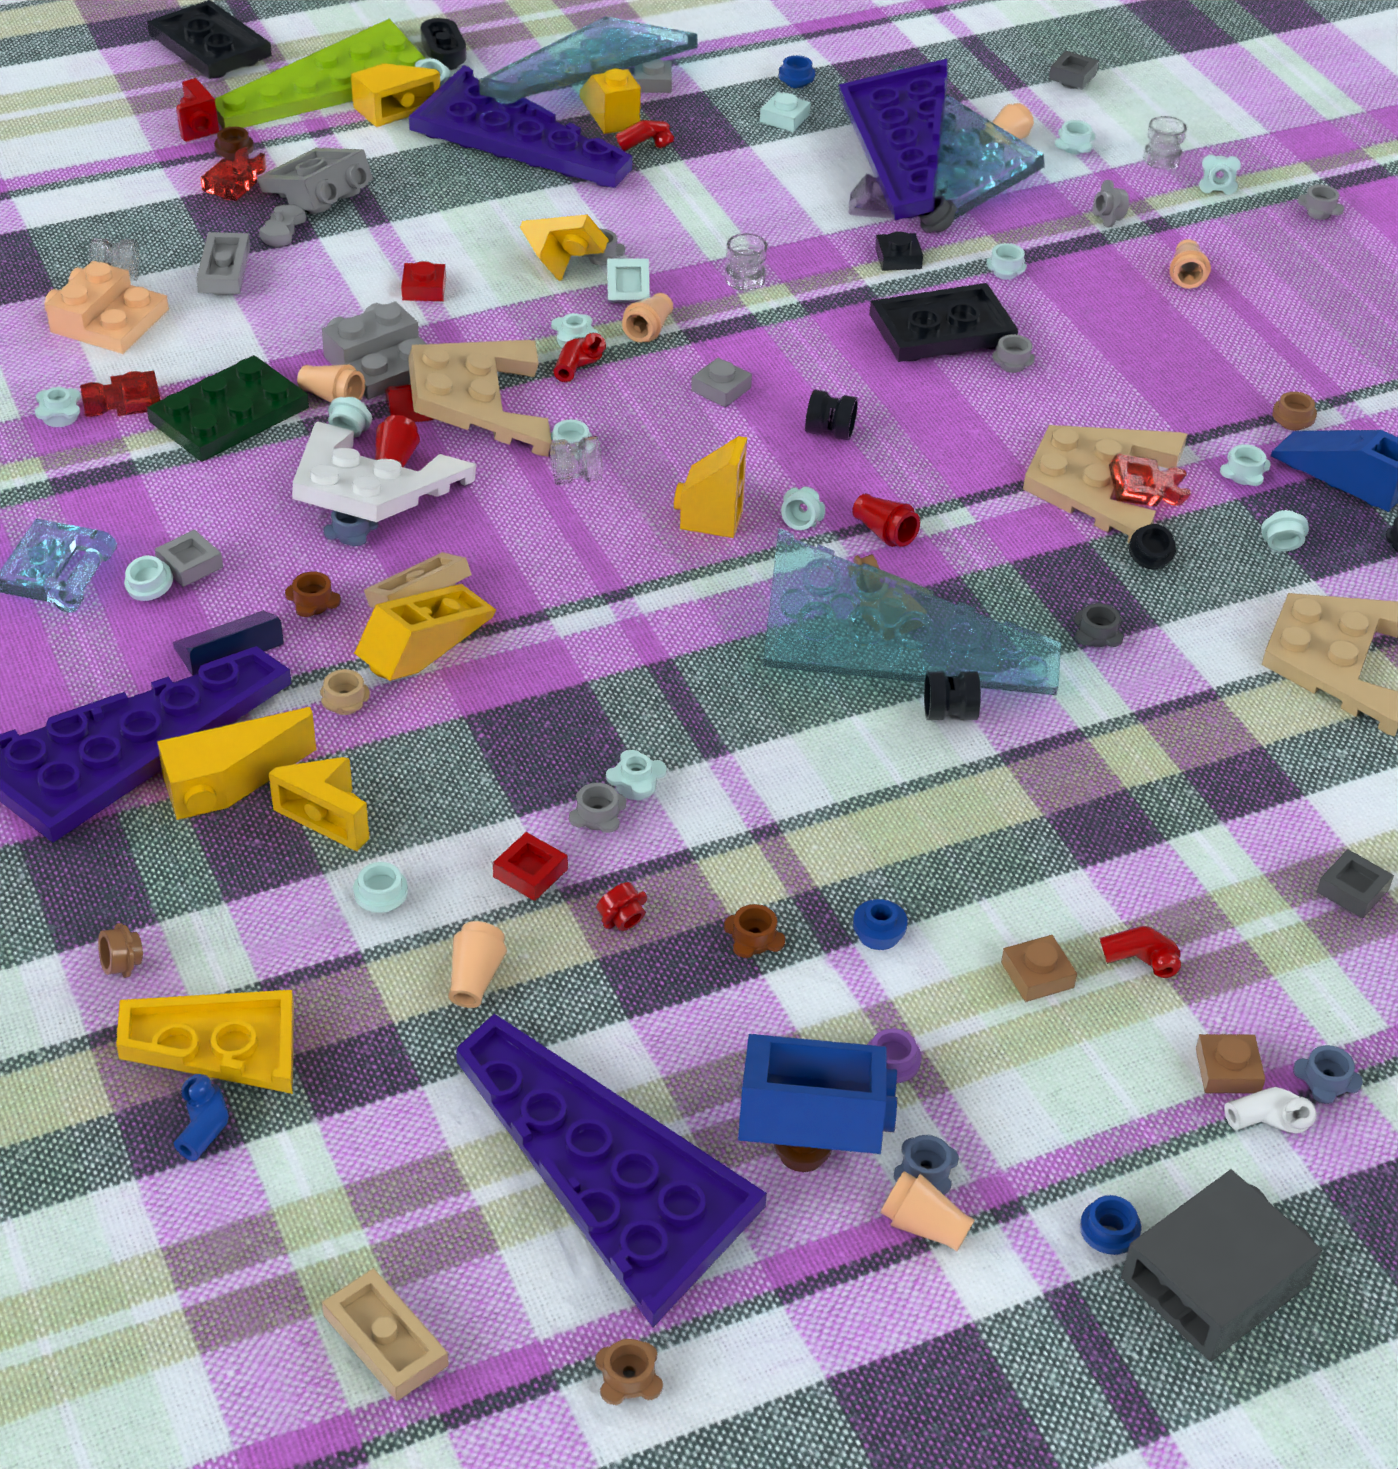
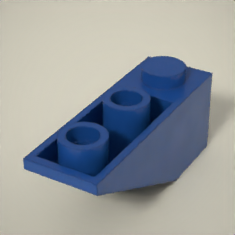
[1271,430,1398,512]

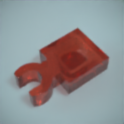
[200,147,266,201]
[80,370,160,417]
[1109,454,1191,507]

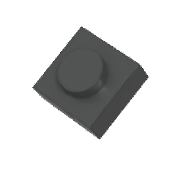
[1049,50,1099,89]
[1317,849,1394,919]

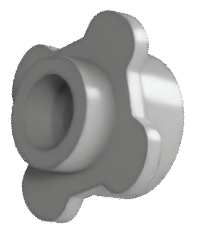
[1093,180,1129,227]
[1297,185,1344,220]
[583,229,625,265]
[569,783,626,833]

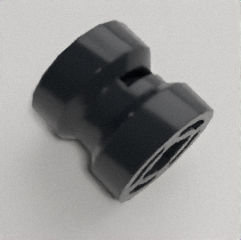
[805,389,858,441]
[924,671,981,720]

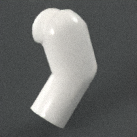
[1224,1087,1317,1133]

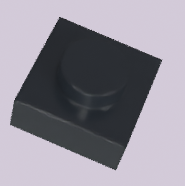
[875,231,923,271]

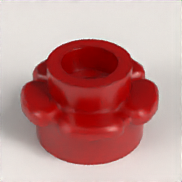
[596,882,647,932]

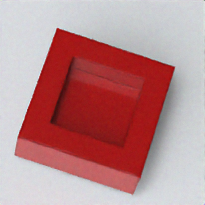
[401,261,446,301]
[492,832,568,901]

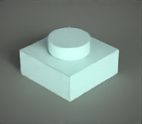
[760,92,811,132]
[607,258,650,303]

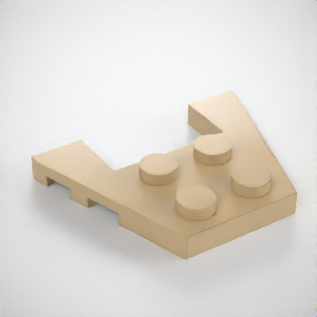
[408,340,552,457]
[1023,425,1187,543]
[1262,593,1398,736]

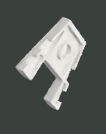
[292,421,476,522]

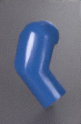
[174,1074,229,1161]

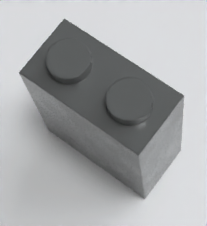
[1121,1169,1323,1362]

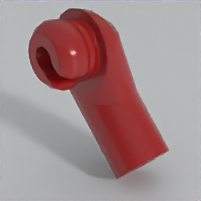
[615,120,674,151]
[553,332,606,382]
[1099,926,1181,978]

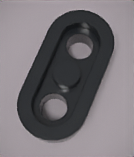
[420,18,466,70]

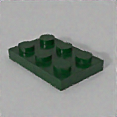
[147,355,309,462]

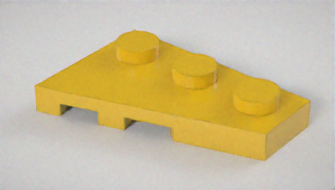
[116,990,294,1094]

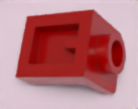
[176,78,219,142]

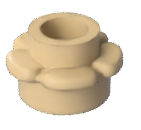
[320,669,370,715]

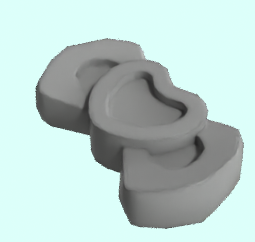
[259,205,306,248]

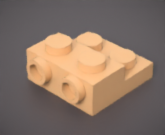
[44,261,169,354]

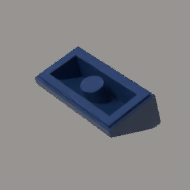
[173,611,284,676]

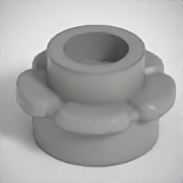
[993,334,1035,373]

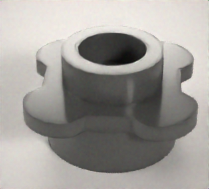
[1074,603,1124,647]

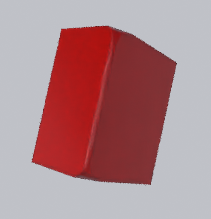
[385,384,434,422]

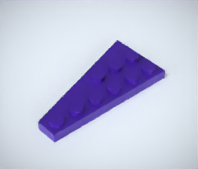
[838,58,949,220]
[409,65,632,188]
[0,646,292,843]
[456,1013,767,1328]

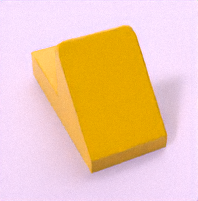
[520,214,609,281]
[269,757,370,852]

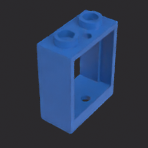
[738,1034,897,1154]

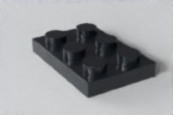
[147,0,272,79]
[869,283,1018,362]

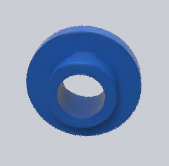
[778,55,815,88]
[853,899,908,950]
[1080,1195,1141,1255]

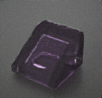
[848,173,894,219]

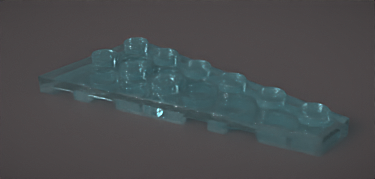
[479,16,698,104]
[890,66,1045,220]
[763,528,1061,695]

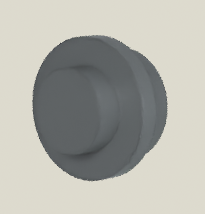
[918,196,957,233]

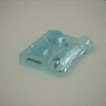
[0,518,117,613]

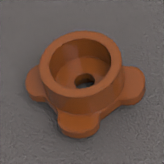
[285,571,341,617]
[724,904,785,958]

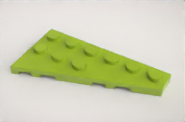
[215,18,426,128]

